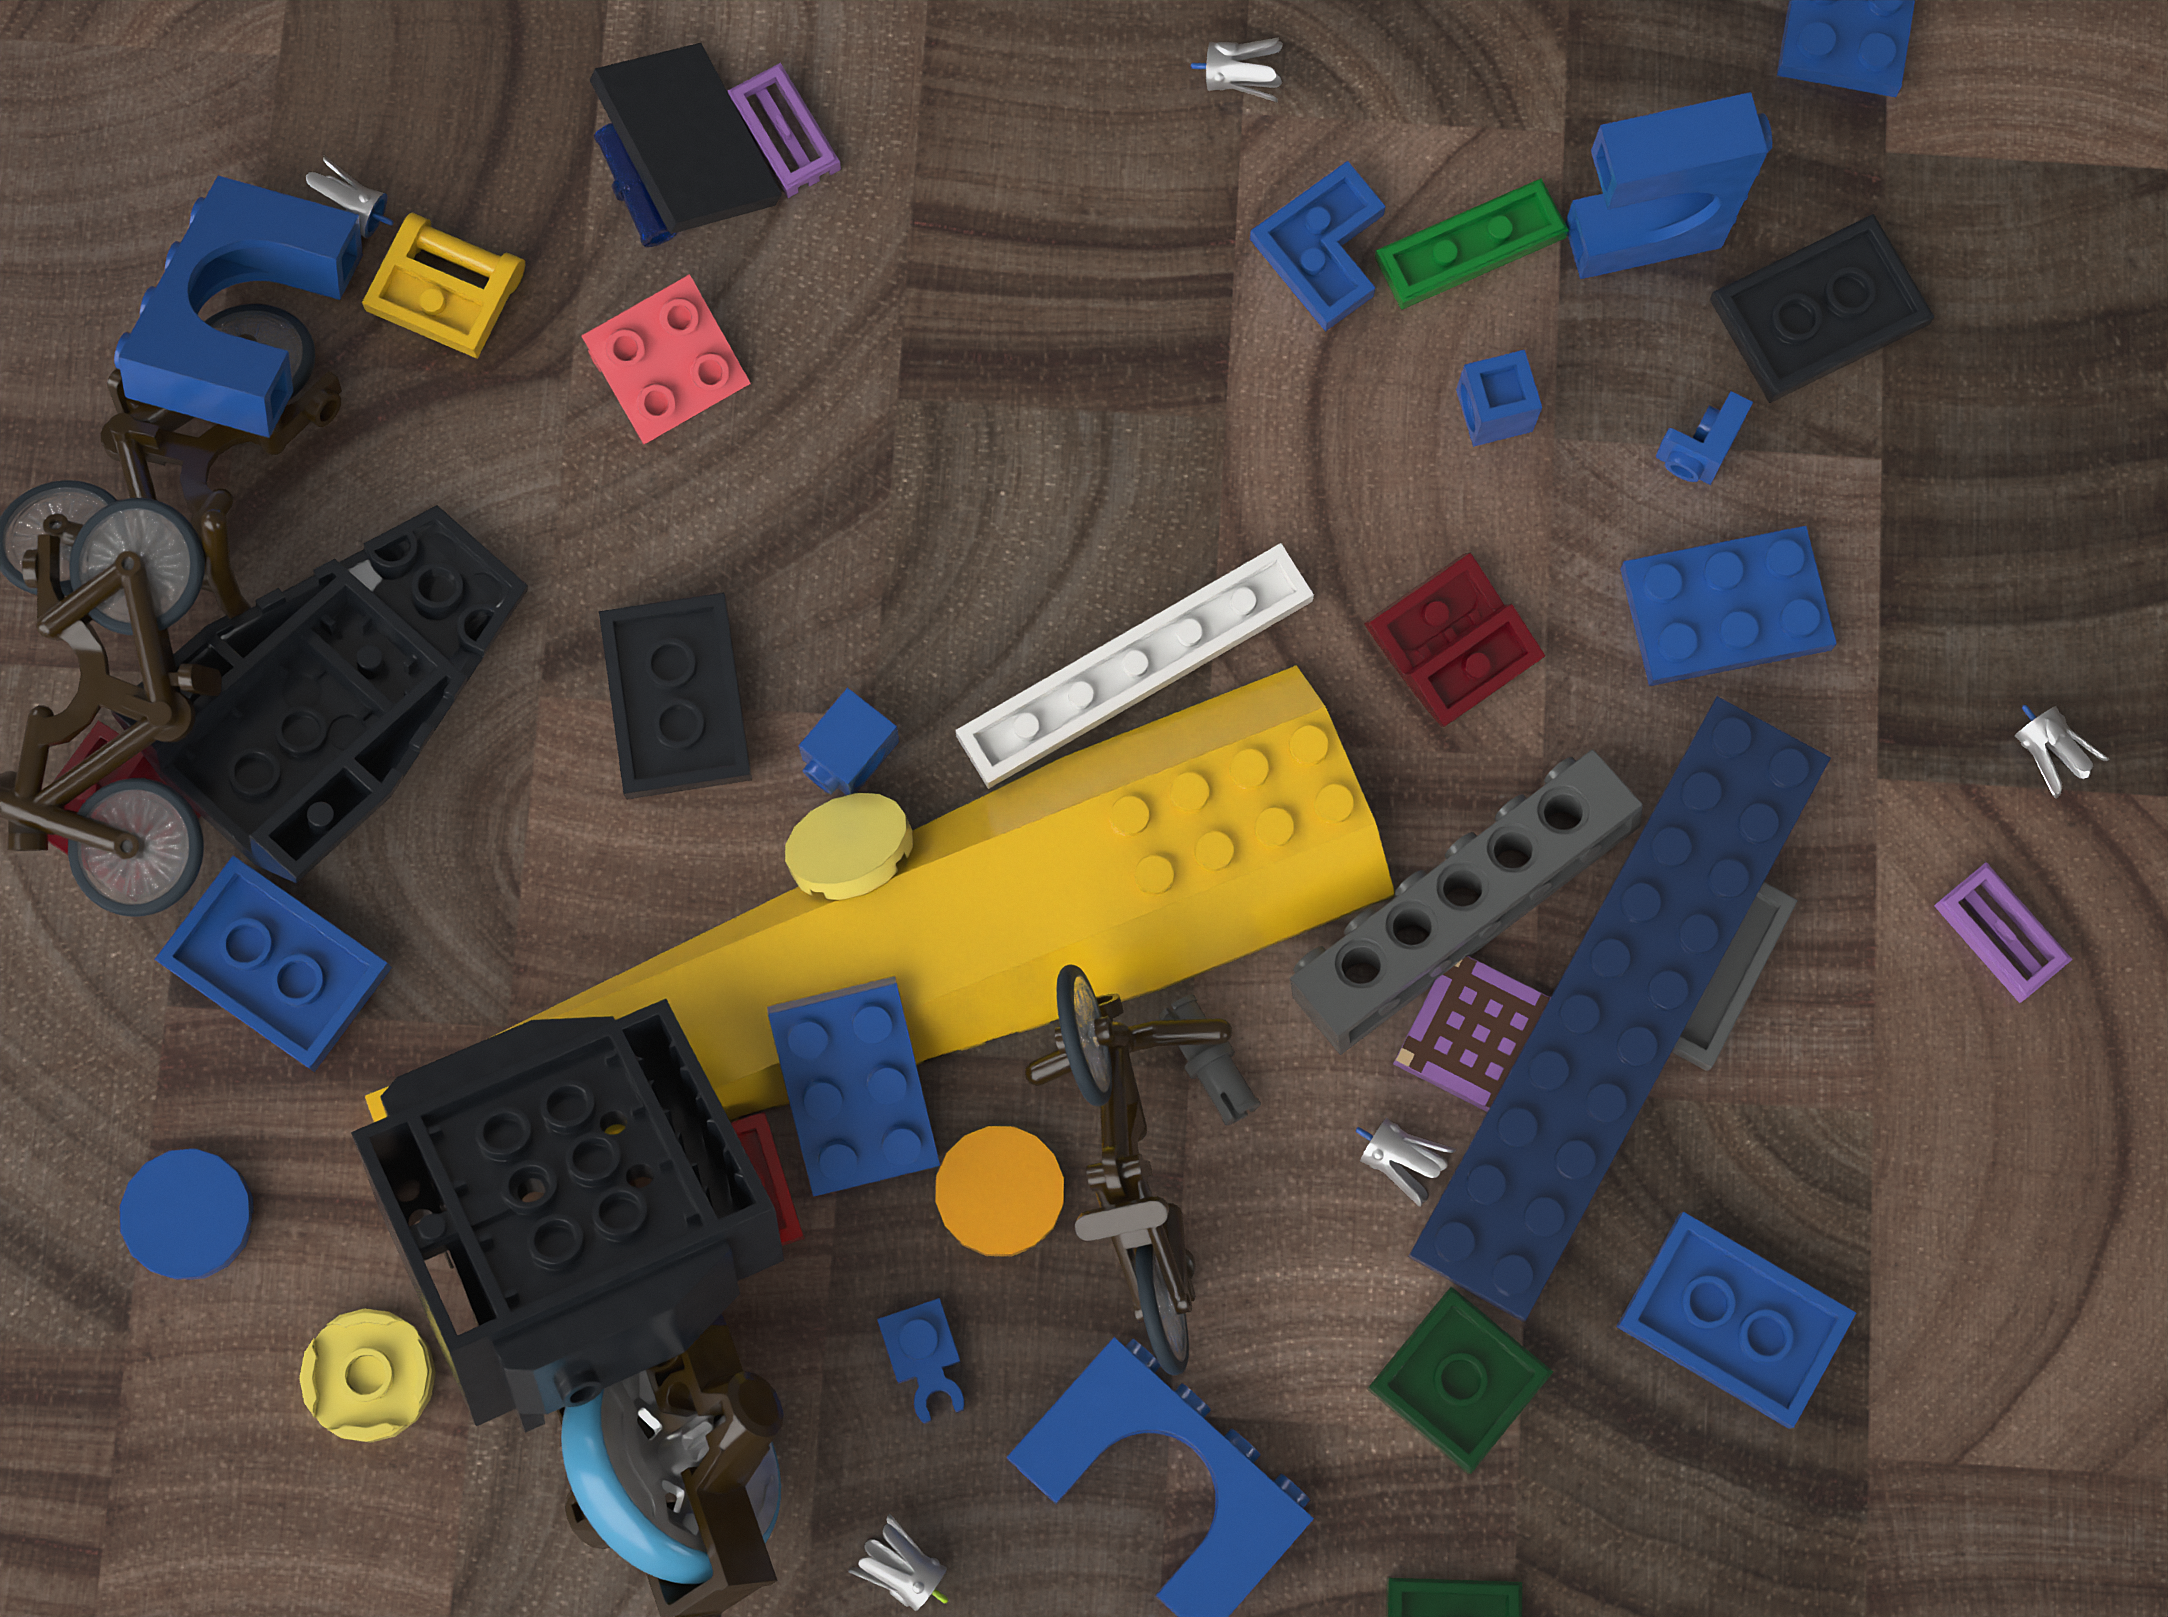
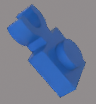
[877,1298,965,1424]

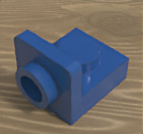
[1656,391,1753,485]

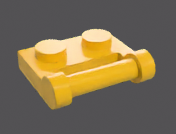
[362,212,525,359]

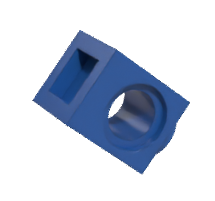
[1456,350,1542,447]
[798,687,900,795]

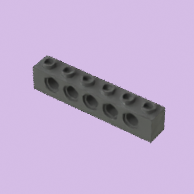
[1290,749,1643,1055]

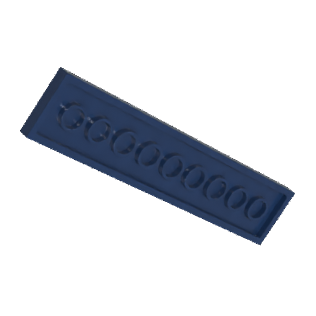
[1408,696,1831,1322]

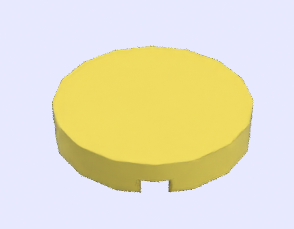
[785,793,913,900]
[300,1308,436,1443]

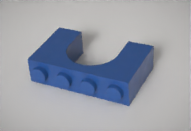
[1565,92,1772,279]
[114,176,363,438]
[1007,1337,1314,1617]

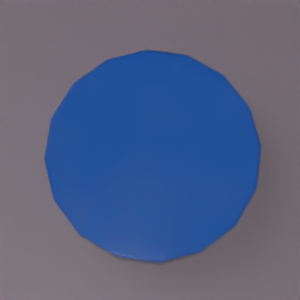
[120,1148,254,1280]

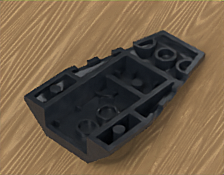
[111,505,528,883]

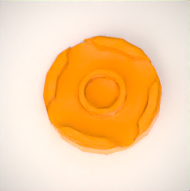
[935,1126,1064,1257]

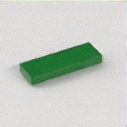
[1375,178,1569,310]

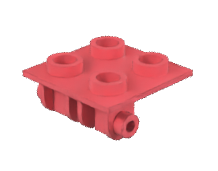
[581,274,751,445]

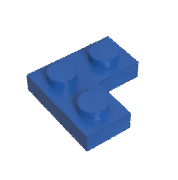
[1250,161,1386,332]

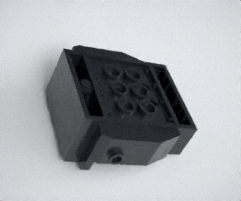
[351,999,784,1433]

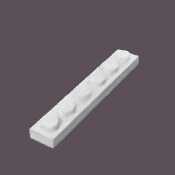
[955,543,1314,789]

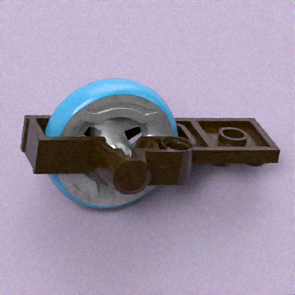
[557,1181,784,1617]

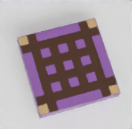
[1393,956,1550,1112]

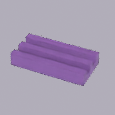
[727,63,841,198]
[1934,862,2072,1003]

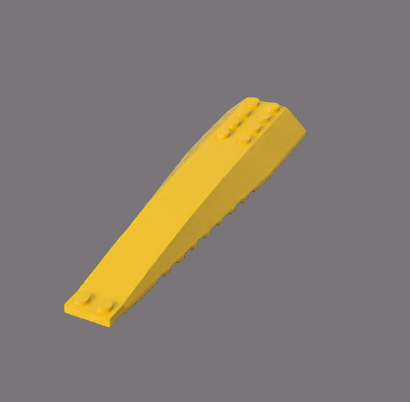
[365,665,1395,1134]

